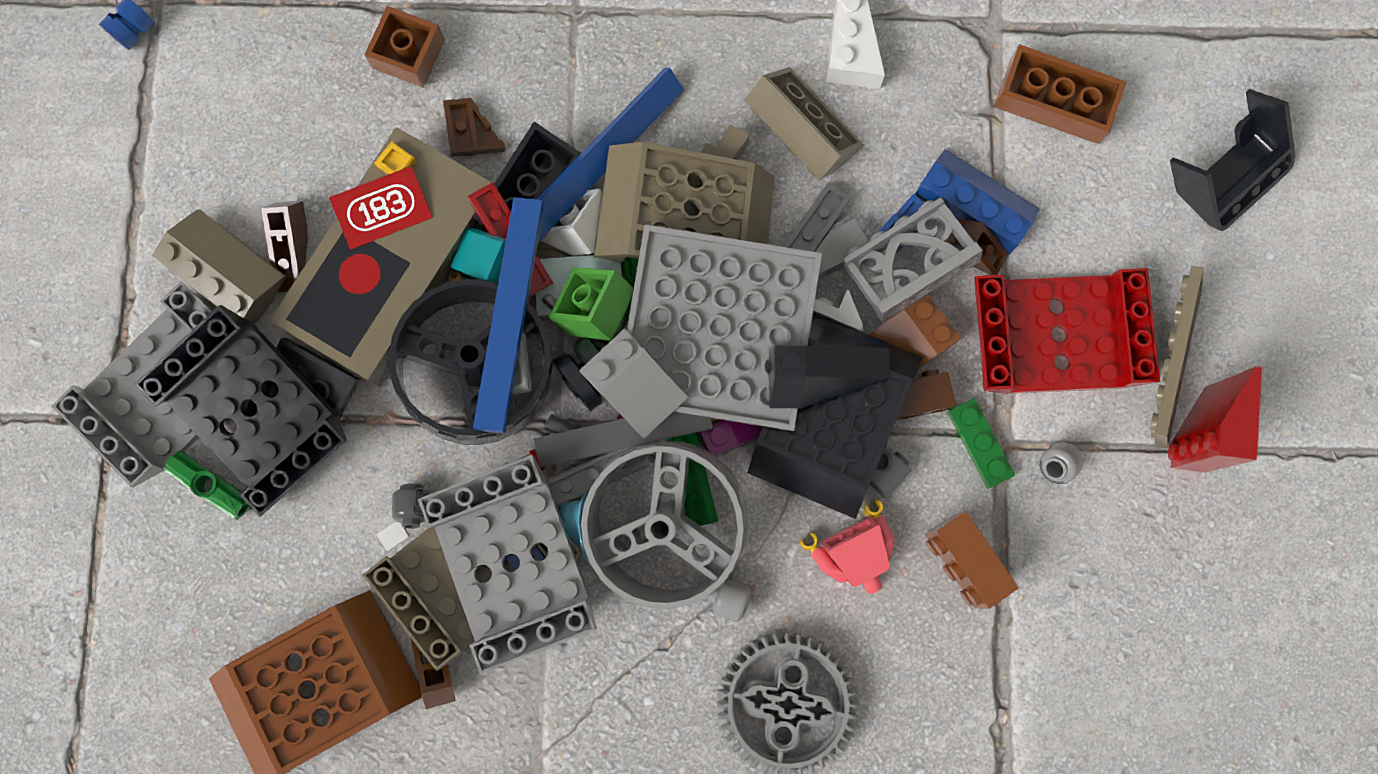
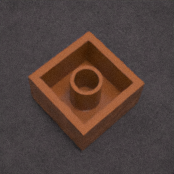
[364,6,445,88]

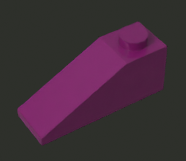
[699,420,763,457]

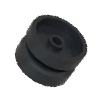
[552,337,602,412]

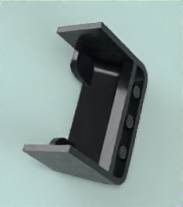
[1170,89,1296,231]

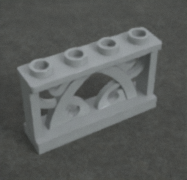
[843,197,983,323]

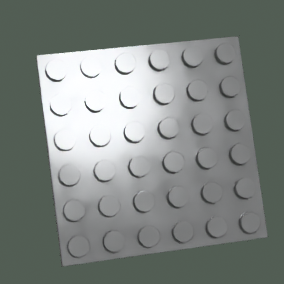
[627,224,822,431]

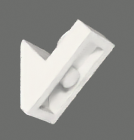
[812,289,863,331]

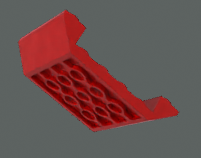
[974,268,1160,394]

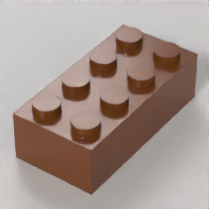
[994,44,1127,144]

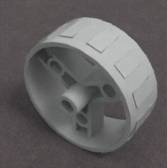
[581,440,749,609]

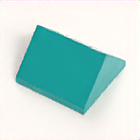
[450,227,506,284]

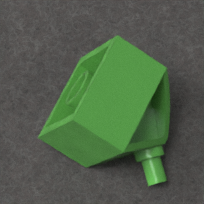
[548,267,634,341]

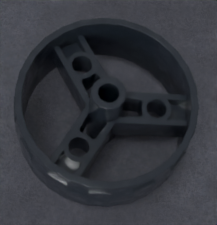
[389,279,553,445]

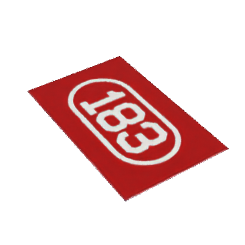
[329,166,432,250]

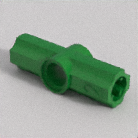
[164,450,250,520]

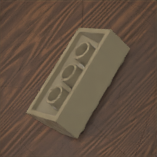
[745,67,864,180]
[152,209,287,323]

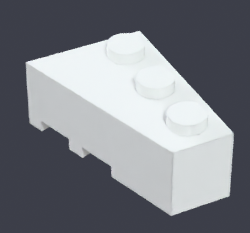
[826,0,885,89]

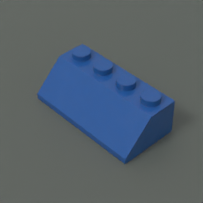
[915,149,1040,255]

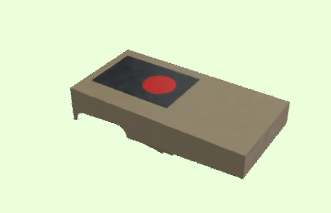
[269,127,492,392]

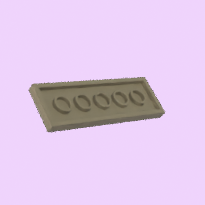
[1150,266,1204,449]

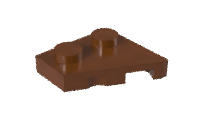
[443,98,505,157]

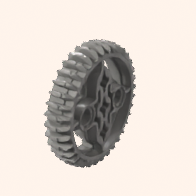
[716,632,859,774]

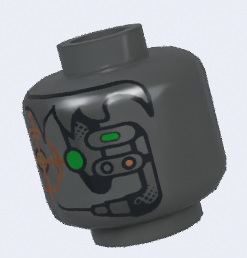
[392,483,430,529]

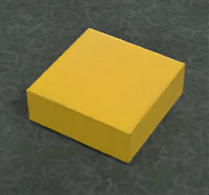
[374,141,417,175]

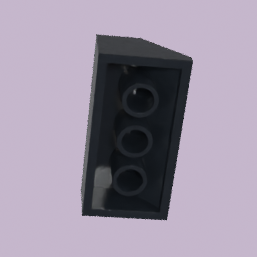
[472,121,581,229]

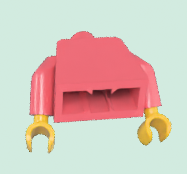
[800,500,894,594]

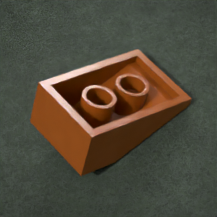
[869,295,961,370]

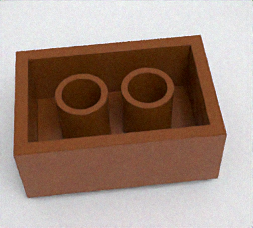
[925,511,1019,609]

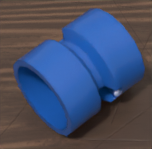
[99,0,156,51]

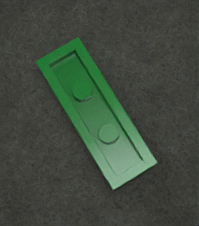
[947,398,1016,489]

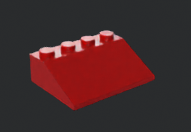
[1168,367,1262,472]

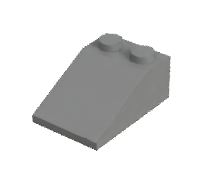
[579,329,688,439]

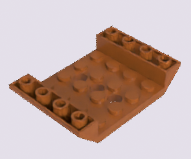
[209,590,422,774]

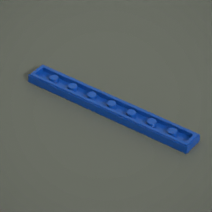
[537,67,684,242]
[473,198,544,433]

